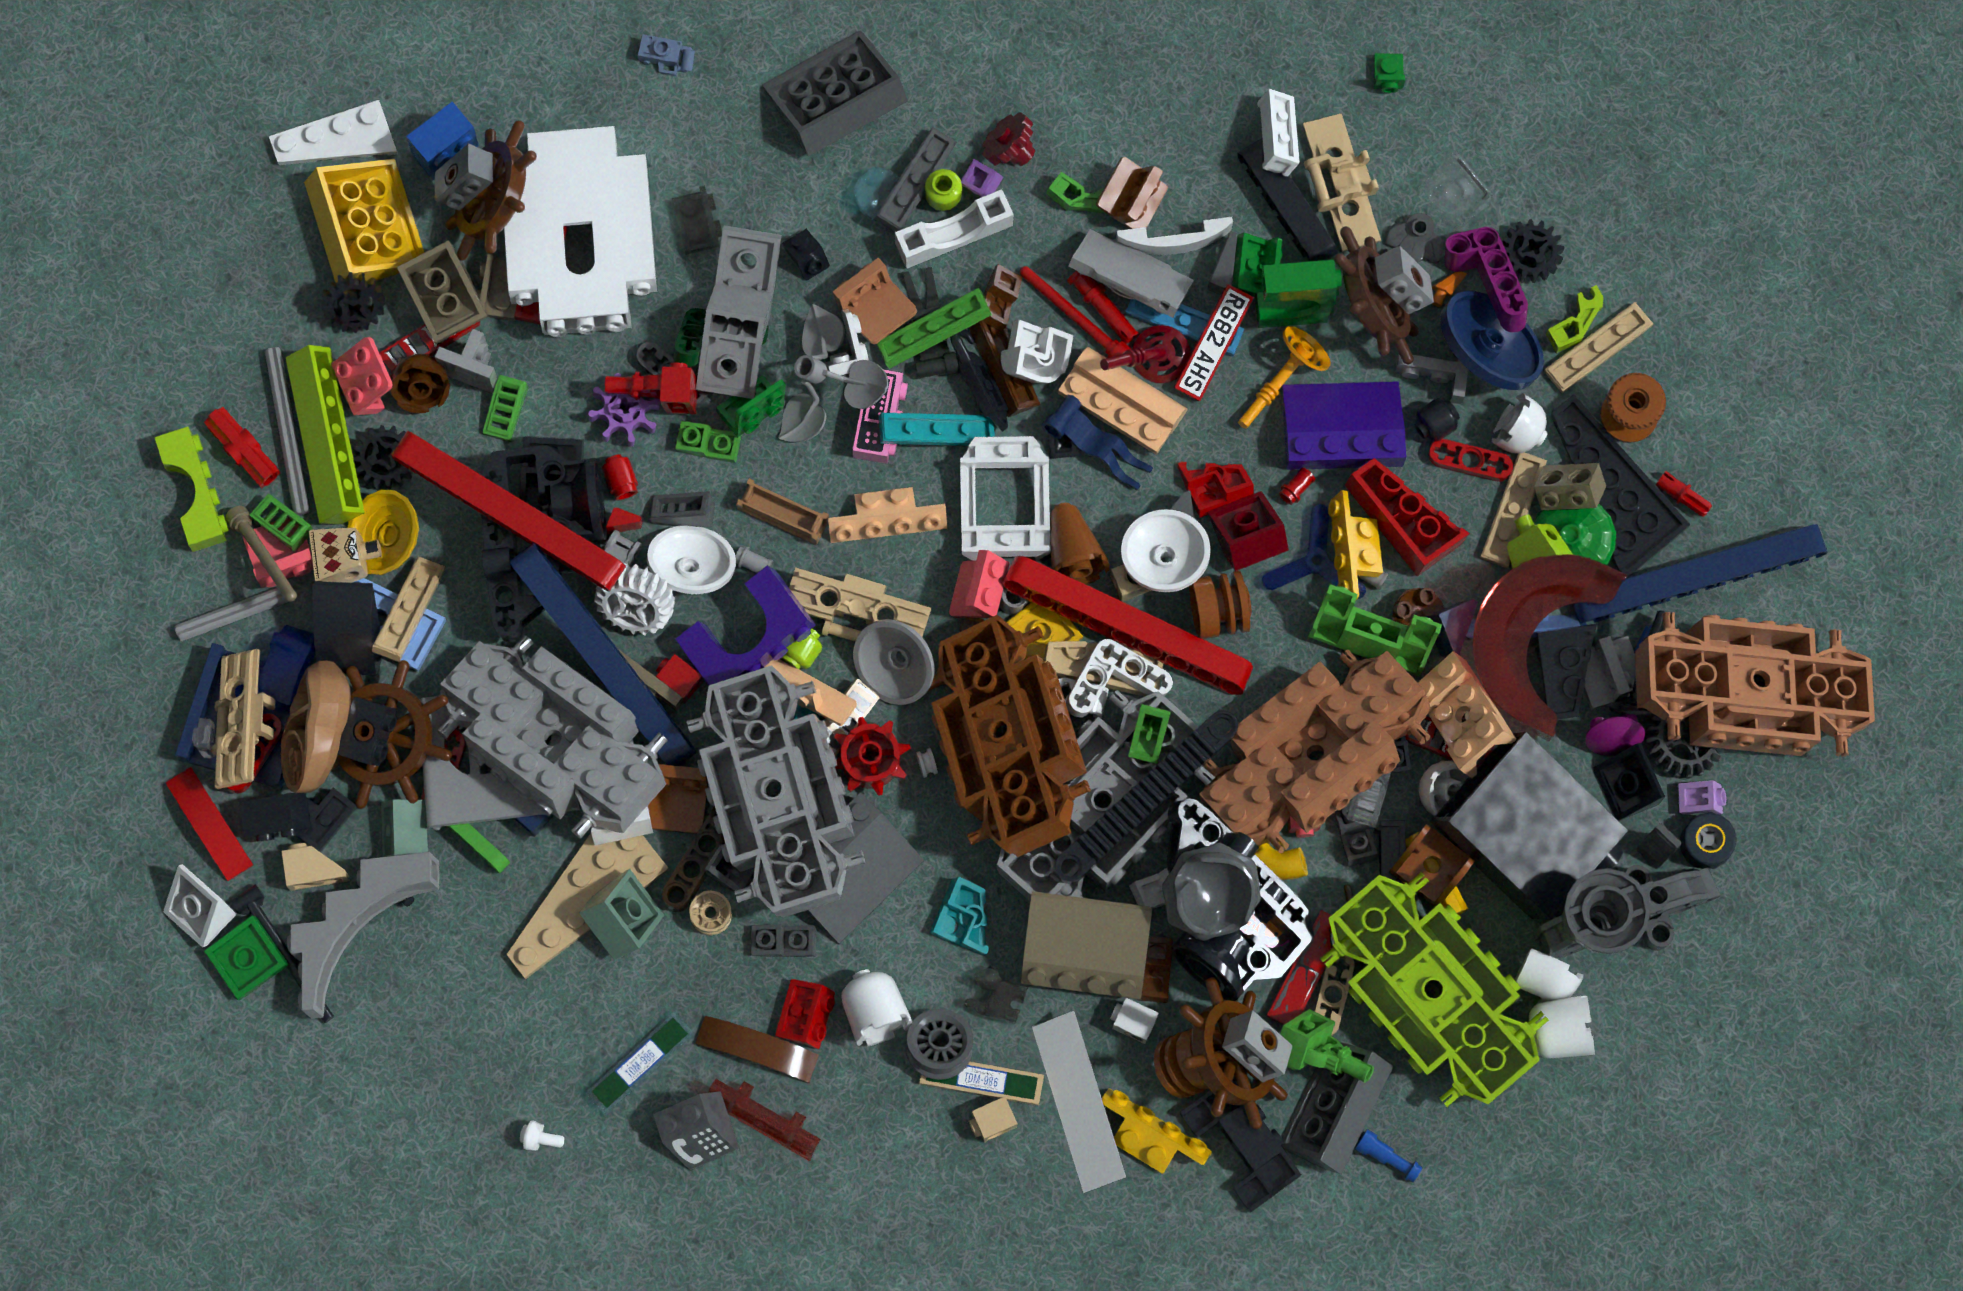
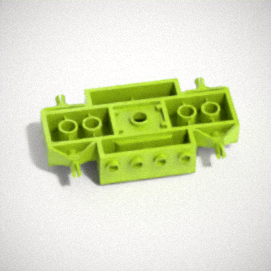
[1320,872,1549,1107]

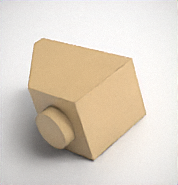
[282,843,350,891]

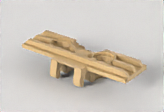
[1303,114,1381,252]
[789,567,931,641]
[212,649,275,789]

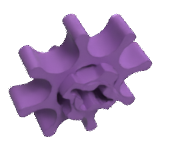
[588,373,661,447]

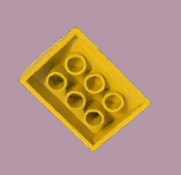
[304,159,425,283]

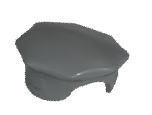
[1162,843,1261,941]

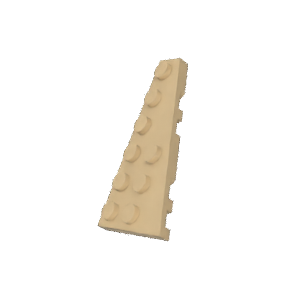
[507,833,669,980]

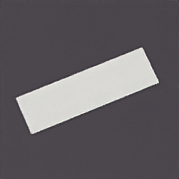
[1032,1011,1126,1193]

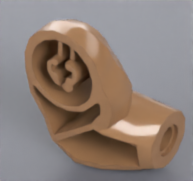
[281,660,351,793]

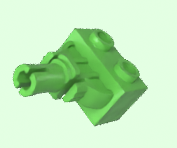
[1280,1009,1374,1083]

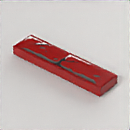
[1266,910,1335,1025]

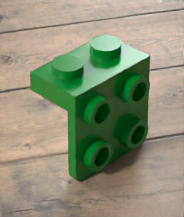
[716,375,786,438]

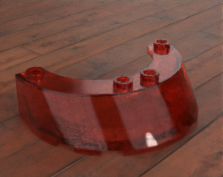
[1473,554,1627,742]

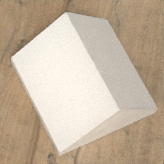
[163,864,236,947]

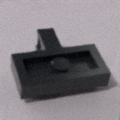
[297,787,357,852]

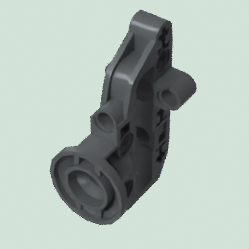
[1533,865,1721,959]

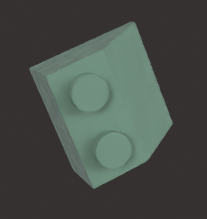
[579,869,665,960]

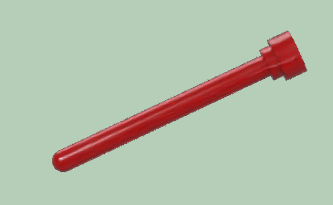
[1019,266,1131,358]

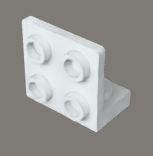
[824,309,869,375]

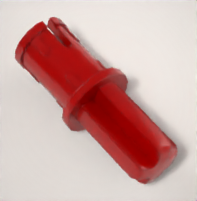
[1656,471,1712,517]

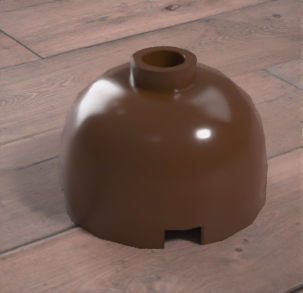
[391,354,450,413]

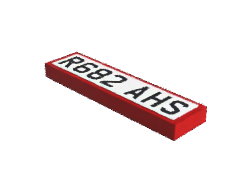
[1173,284,1254,401]

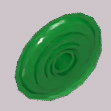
[1534,504,1616,582]

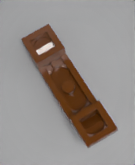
[695,1016,819,1083]

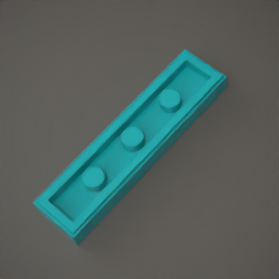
[879,413,995,446]

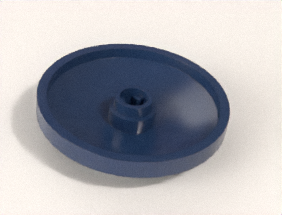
[1440,291,1544,390]

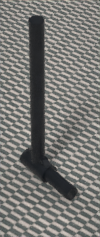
[228,884,335,1023]

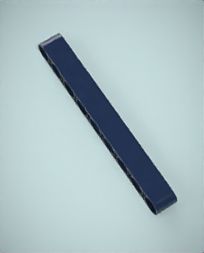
[1571,524,1828,626]
[510,543,697,766]

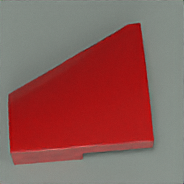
[1178,462,1254,518]

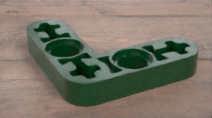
[673,308,769,367]

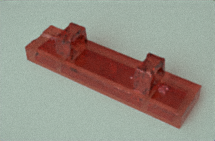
[708,1079,821,1161]

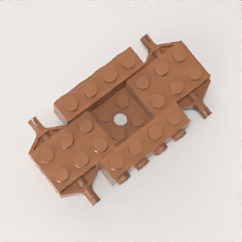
[1635,612,1875,757]
[1199,650,1431,853]

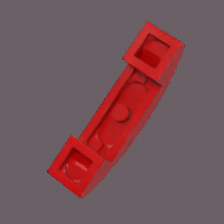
[165,767,253,881]

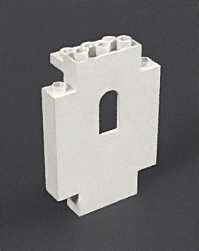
[504,126,657,337]

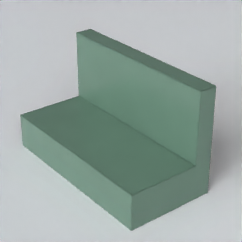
[381,800,428,857]

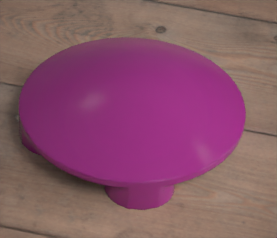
[1585,714,1645,756]

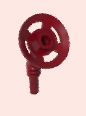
[1100,325,1190,383]

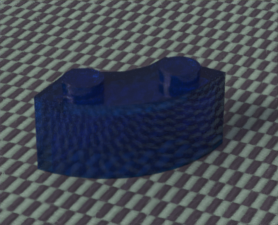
[258,625,315,705]

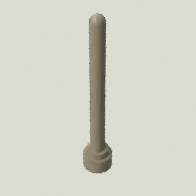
[226,506,297,602]

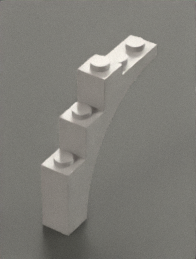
[287,852,439,1019]

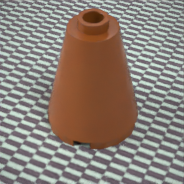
[1050,503,1110,585]

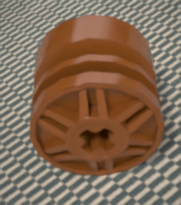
[1189,571,1252,639]
[1154,1026,1223,1098]

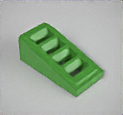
[482,375,528,442]
[249,493,313,553]

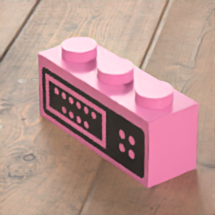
[853,370,908,464]

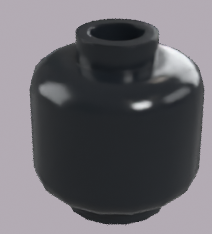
[1414,398,1460,441]

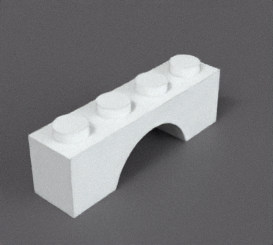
[895,189,1014,269]

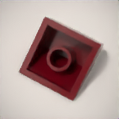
[1208,491,1289,571]

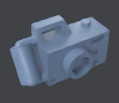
[638,34,695,76]

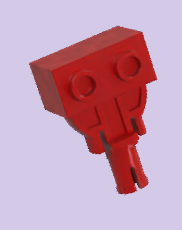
[605,363,697,414]

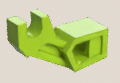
[1546,285,1603,353]

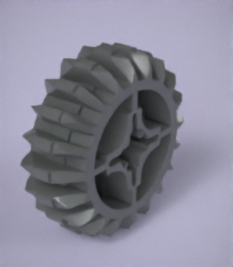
[1645,715,1725,779]

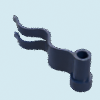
[1042,395,1153,490]

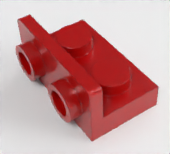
[775,979,835,1049]

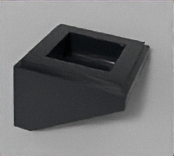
[1047,433,1080,459]

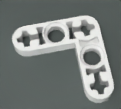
[1066,639,1173,717]

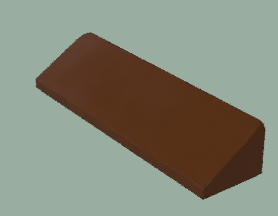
[969,321,1041,417]

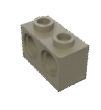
[1534,463,1606,510]

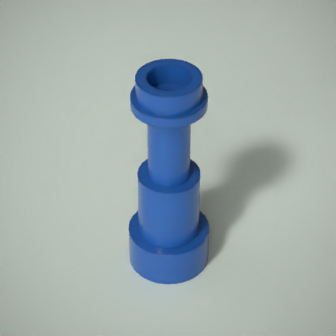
[1355,1129,1423,1182]

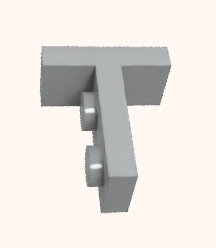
[1395,355,1468,404]

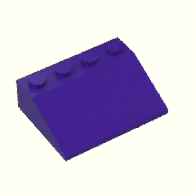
[1282,381,1407,470]

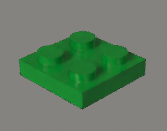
[204,915,289,1000]

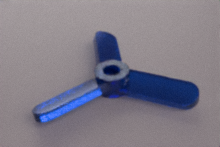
[1262,504,1366,599]

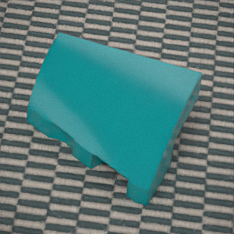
[929,876,989,956]

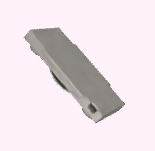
[1069,229,1194,318]

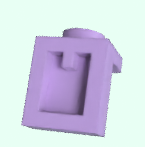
[1678,780,1726,815]

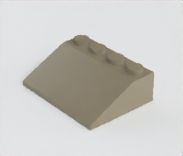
[1021,891,1152,999]

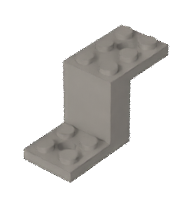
[696,225,782,399]

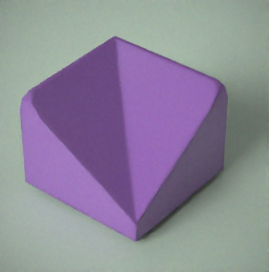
[961,159,1003,198]

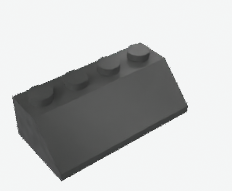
[1281,1041,1393,1175]

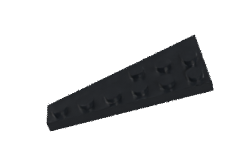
[1551,394,1690,580]

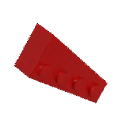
[1345,458,1470,577]

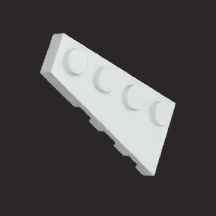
[269,100,398,165]

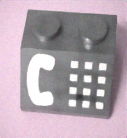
[653,1091,739,1170]

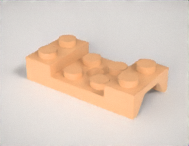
[1418,651,1516,778]

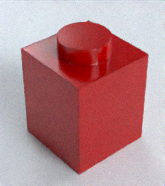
[656,654,704,704]

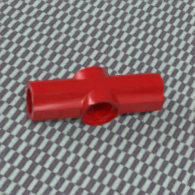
[204,407,280,489]

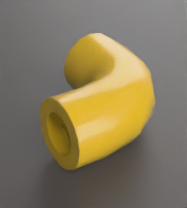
[1255,843,1308,880]

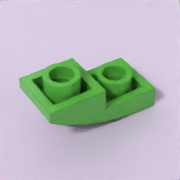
[675,421,742,463]

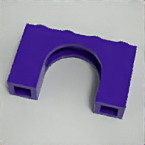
[675,565,816,685]

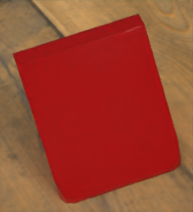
[606,507,643,534]

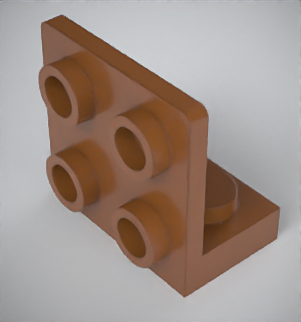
[648,764,708,834]

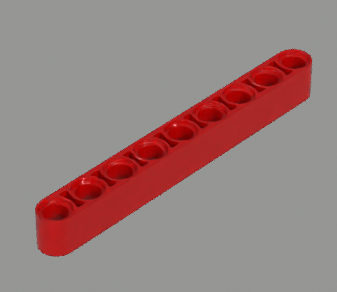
[391,431,626,592]
[1003,556,1253,695]

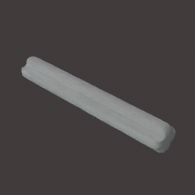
[175,587,288,641]

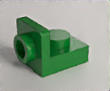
[1374,53,1405,93]

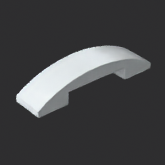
[1116,217,1233,255]

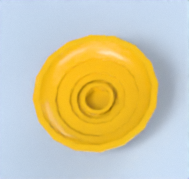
[347,490,419,575]

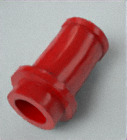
[1279,467,1315,505]

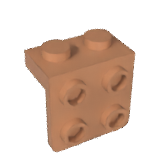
[833,258,917,344]

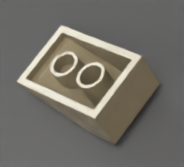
[397,240,488,344]

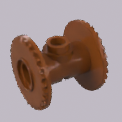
[1600,373,1666,443]

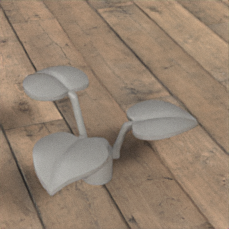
[778,304,888,442]

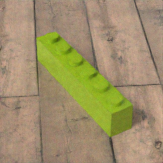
[285,345,365,525]

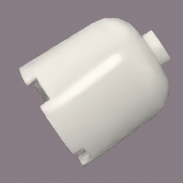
[841,969,912,1046]
[1529,996,1595,1059]

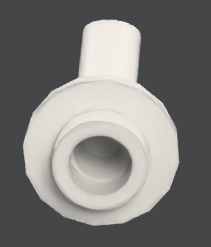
[520,1120,564,1150]

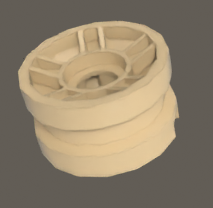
[689,890,732,936]

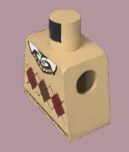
[309,528,382,583]

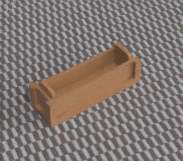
[736,478,829,545]

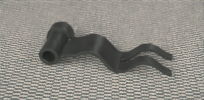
[903,266,960,379]

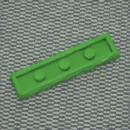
[877,288,992,369]

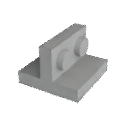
[435,329,497,394]
[1584,636,1636,710]

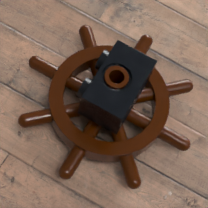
[331,660,452,809]

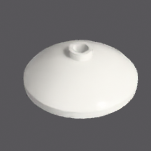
[1121,509,1210,592]
[647,526,736,594]

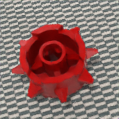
[834,717,911,796]

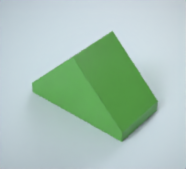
[1128,704,1171,764]

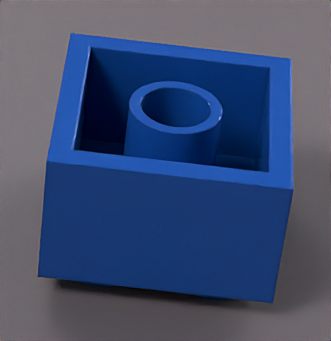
[406,102,479,180]

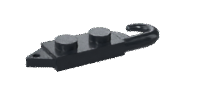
[950,329,1009,432]

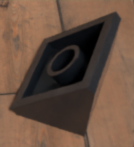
[1593,743,1665,821]

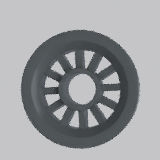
[906,1009,973,1080]

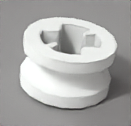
[916,748,938,778]

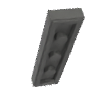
[874,127,957,232]

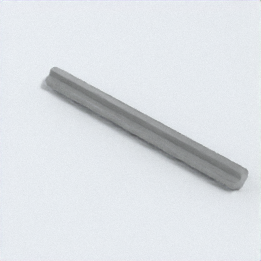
[265,347,310,515]

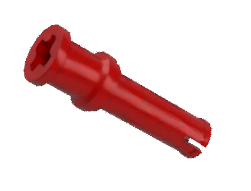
[1067,270,1139,344]

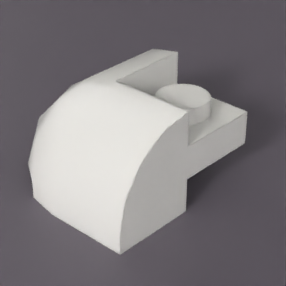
[1001,320,1073,384]
[1515,948,1583,1003]

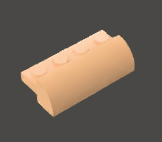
[1058,347,1188,455]

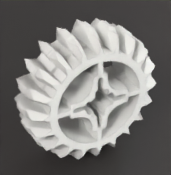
[594,563,675,635]

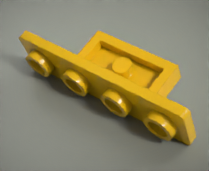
[1328,490,1383,600]
[1102,1088,1212,1174]

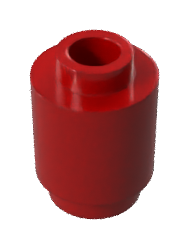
[601,454,638,500]

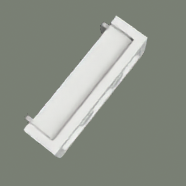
[1257,89,1299,177]

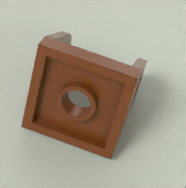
[1389,823,1474,907]

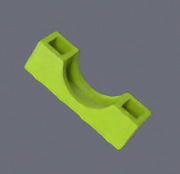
[154,426,229,552]

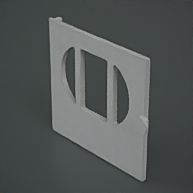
[419,696,580,831]

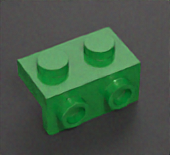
[1232,233,1282,298]

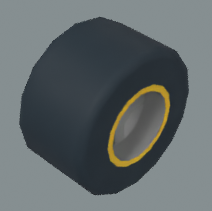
[1680,812,1737,869]

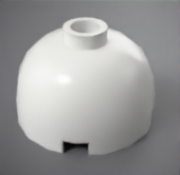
[1492,393,1547,454]
[1418,761,1469,816]

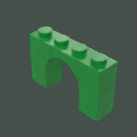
[1255,260,1342,328]

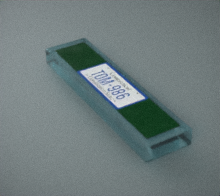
[585,1011,695,1116]

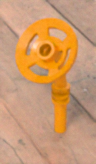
[1238,326,1331,429]

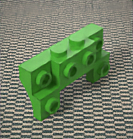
[1308,584,1442,677]

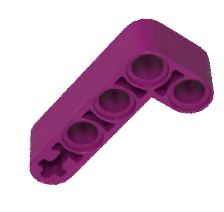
[1444,227,1528,332]

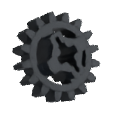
[1502,219,1564,283]
[321,272,385,333]
[353,425,412,490]

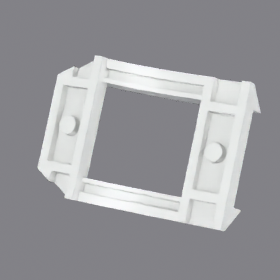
[960,436,1051,561]

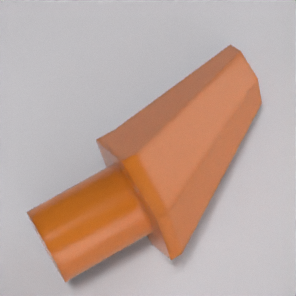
[1432,272,1467,307]

